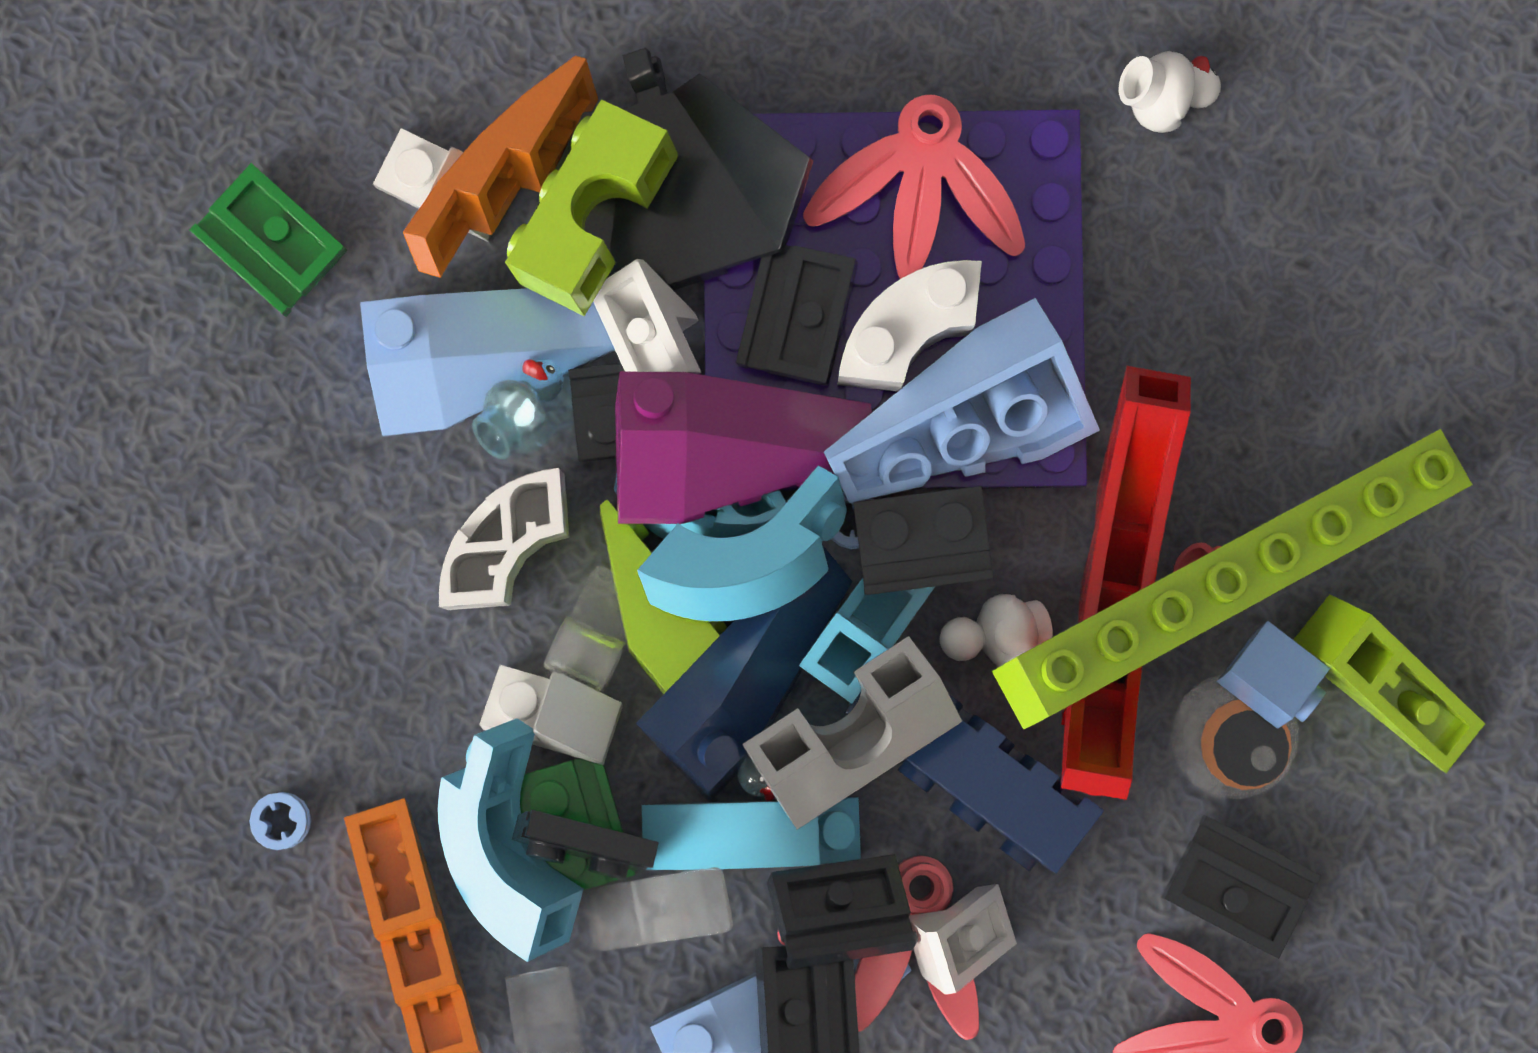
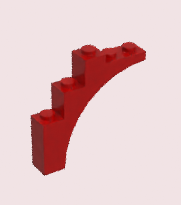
[1061,366,1191,800]

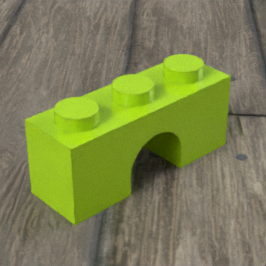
[505,99,679,316]

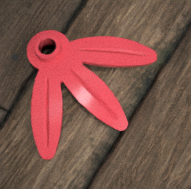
[803,95,1025,279]
[777,855,979,1040]
[1113,934,1303,1053]

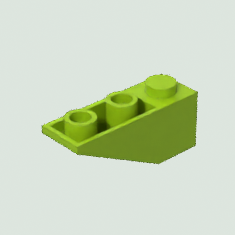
[600,500,728,694]

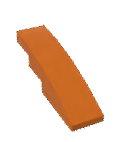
[403,56,599,278]
[344,798,483,1053]

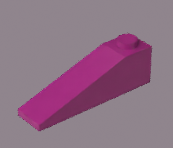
[615,371,872,524]

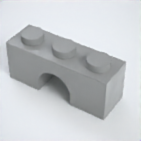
[742,636,962,829]

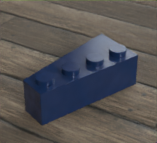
[844,692,1104,874]

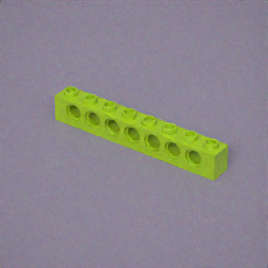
[992,429,1473,729]

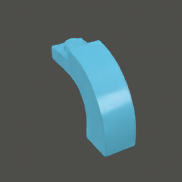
[438,718,583,962]

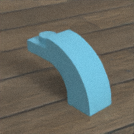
[637,466,847,621]
[799,578,935,704]
[641,797,861,870]

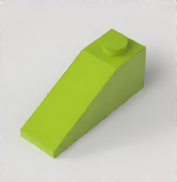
[1293,594,1485,773]

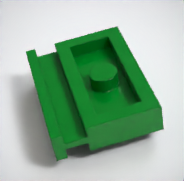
[189,163,348,317]
[520,758,636,890]

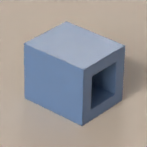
[1216,621,1330,729]

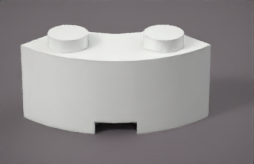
[837,260,982,391]
[439,468,569,610]

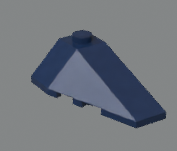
[636,544,853,802]

